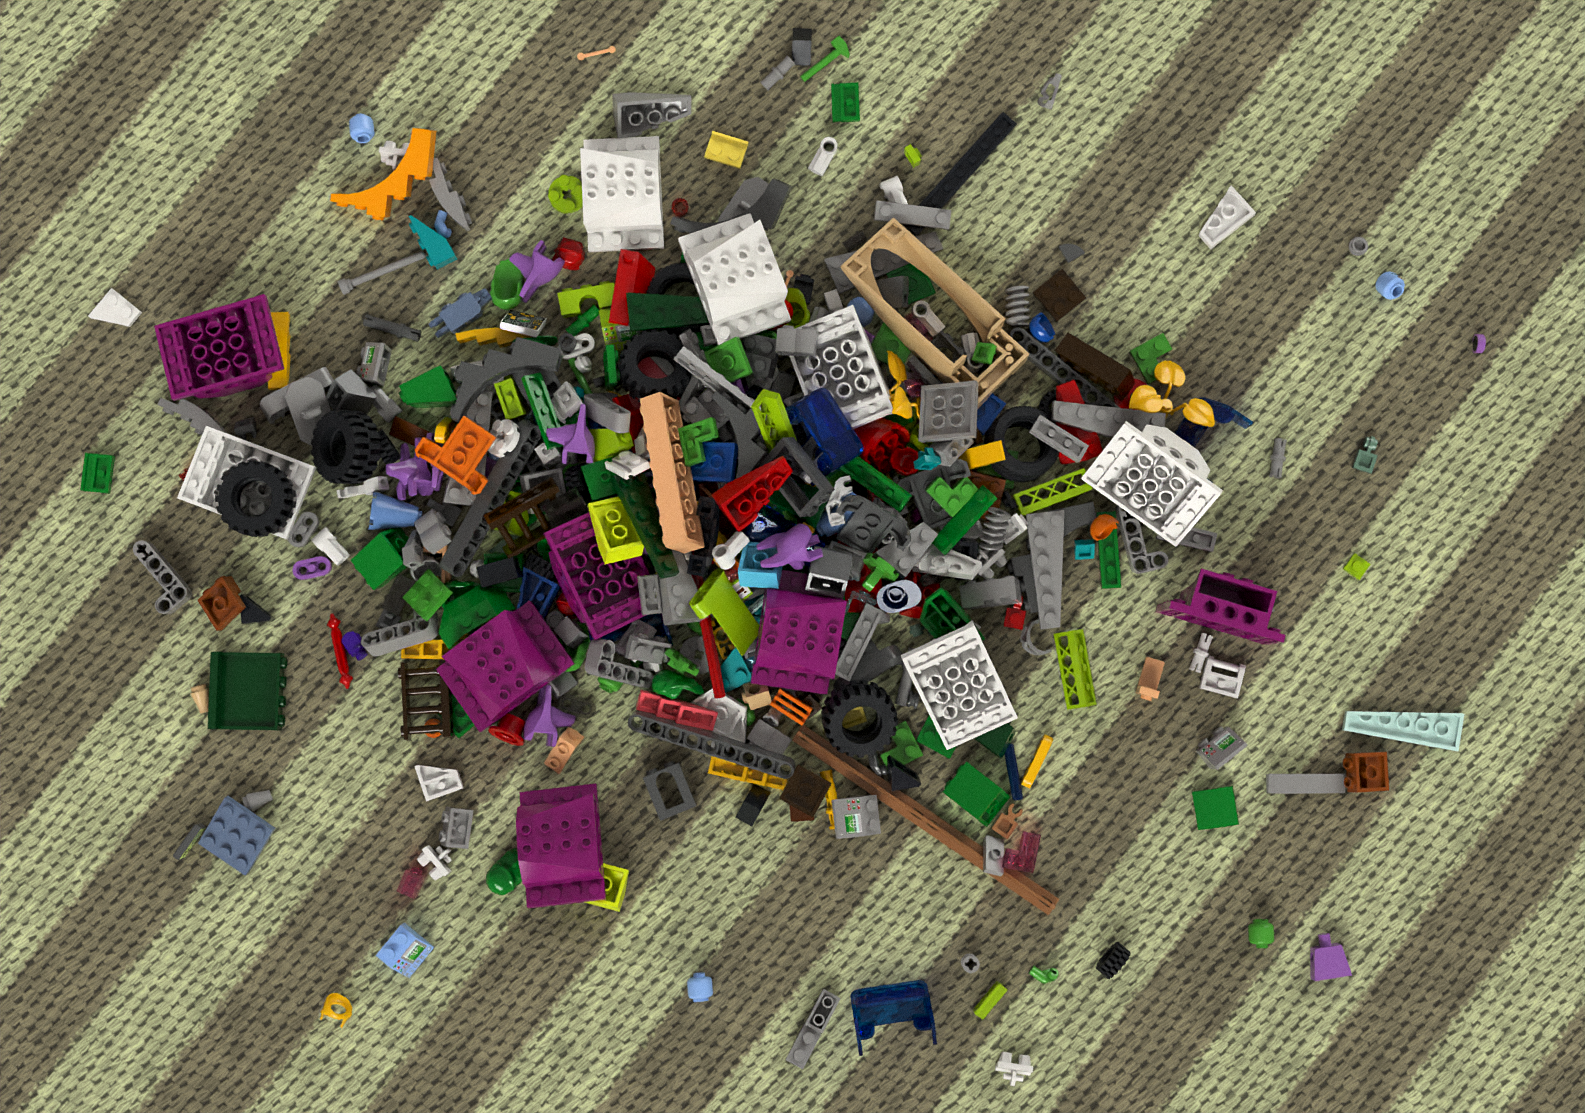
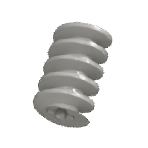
[1005,286,1030,327]
[978,507,1010,550]

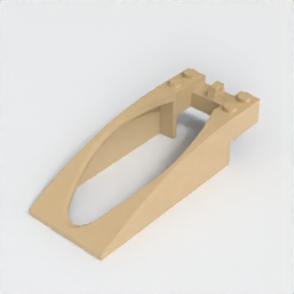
[841,218,1029,409]

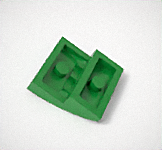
[1192,786,1239,830]

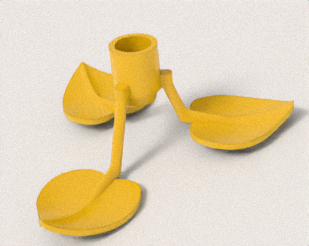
[886,350,921,419]
[1129,360,1215,427]

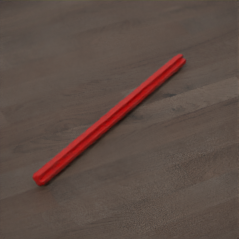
[691,551,725,699]

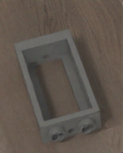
[759,437,835,517]

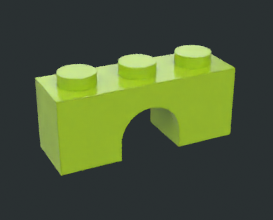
[557,281,614,318]

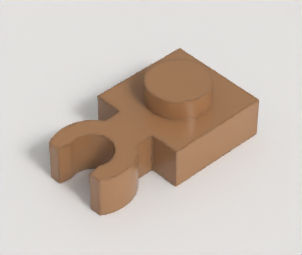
[991,803,1023,840]

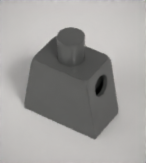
[876,276,909,313]

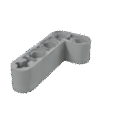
[260,367,334,424]
[584,393,631,433]
[1116,505,1168,574]
[133,540,192,615]
[361,609,438,657]
[585,638,653,688]

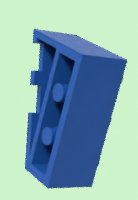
[517,567,561,620]

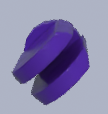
[342,631,368,661]

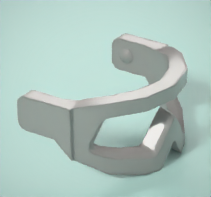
[1037,73,1062,110]
[1020,619,1052,656]

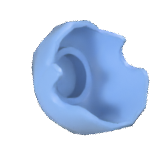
[847,297,874,328]

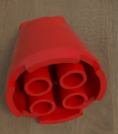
[843,417,910,474]

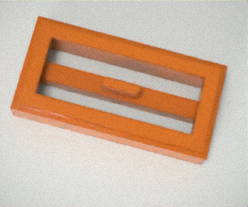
[770,688,813,726]

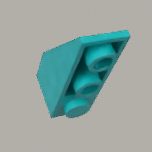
[408,215,457,270]

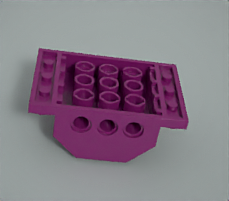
[154,294,284,401]
[544,512,650,640]
[1155,568,1286,645]
[750,570,847,695]
[436,600,575,732]
[516,783,606,909]

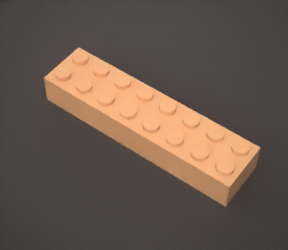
[640,392,705,554]

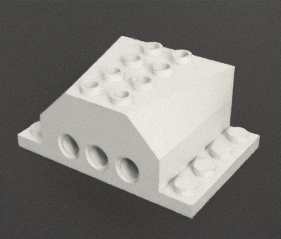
[580,136,664,252]
[678,213,791,345]
[790,305,893,442]
[1081,421,1223,547]
[177,426,316,540]
[901,620,1018,750]

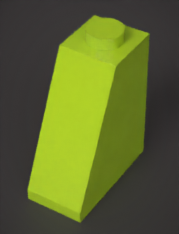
[589,429,634,462]

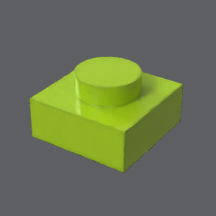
[904,144,922,168]
[1343,553,1371,580]

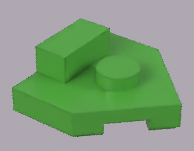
[664,647,700,676]

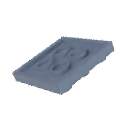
[198,796,276,876]

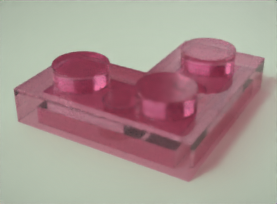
[1002,831,1041,873]

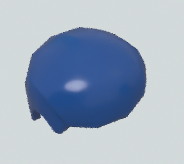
[1029,313,1055,343]

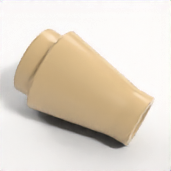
[190,684,209,713]

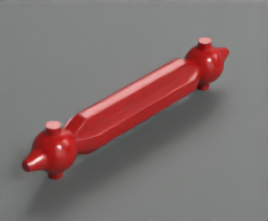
[327,614,353,689]

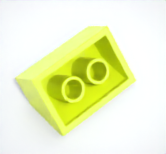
[585,863,629,912]

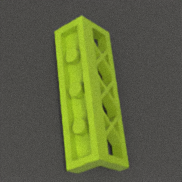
[751,389,797,453]
[1013,468,1093,516]
[1054,629,1097,710]

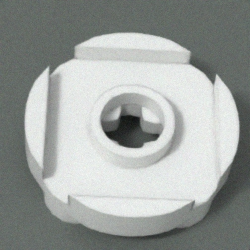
[488,419,520,458]

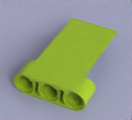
[689,568,759,656]

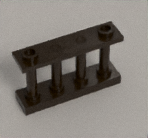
[483,477,575,559]
[398,659,454,741]

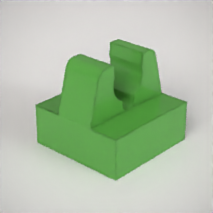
[972,342,997,365]

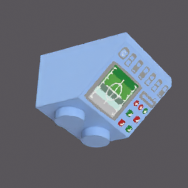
[375,923,434,978]

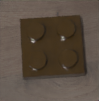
[1033,269,1086,322]
[779,764,832,817]

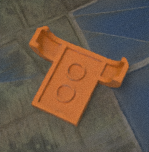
[415,415,497,495]

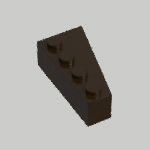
[1055,332,1135,401]

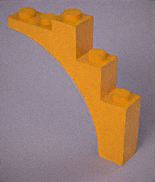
[330,128,437,220]

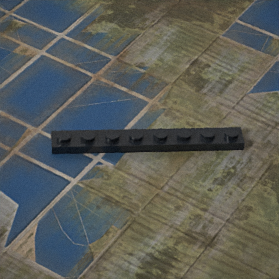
[903,112,1017,236]

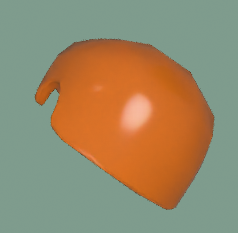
[1090,514,1119,541]

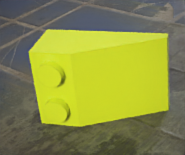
[588,496,644,564]

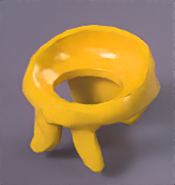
[320,993,352,1028]

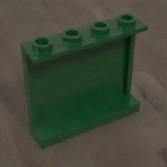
[208,652,288,731]

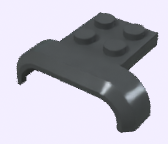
[896,459,971,529]
[836,495,911,553]
[833,639,904,690]

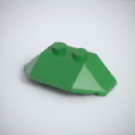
[439,585,516,650]
[919,587,985,641]

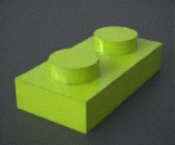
[494,378,526,420]

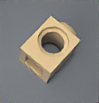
[741,682,772,710]

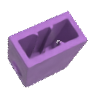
[1310,933,1352,981]

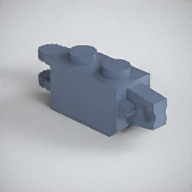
[428,288,492,338]

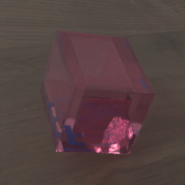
[397,867,426,899]

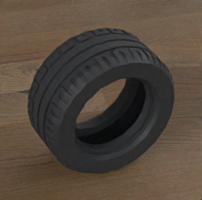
[646,263,710,337]
[984,406,1060,482]

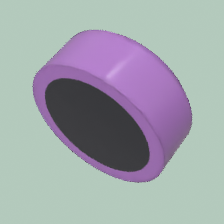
[1473,334,1486,353]

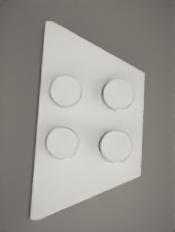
[690,688,747,743]

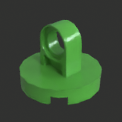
[862,553,899,592]

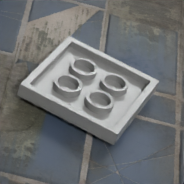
[918,380,979,443]

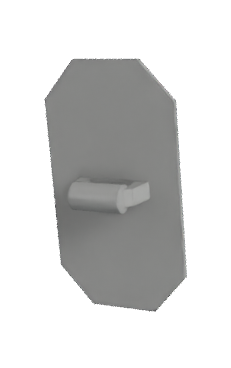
[718,177,769,222]
[285,376,331,446]

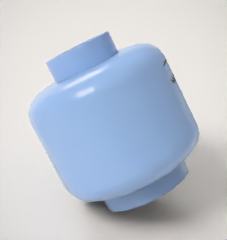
[349,113,375,143]
[1375,271,1405,300]
[687,972,713,1002]

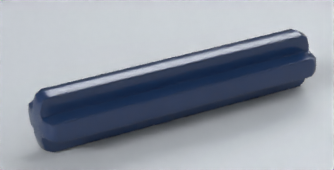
[1004,743,1023,801]

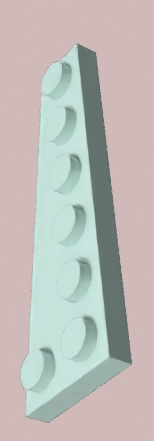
[1342,711,1464,751]

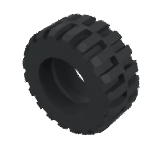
[619,329,692,402]
[311,410,381,484]
[215,460,296,537]
[821,680,898,758]

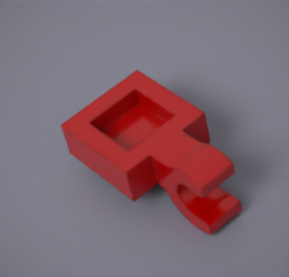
[1003,596,1026,630]

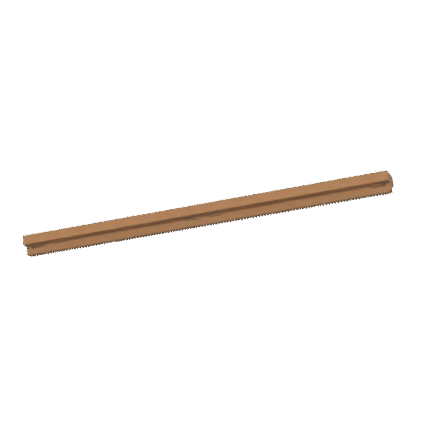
[792,725,1059,915]

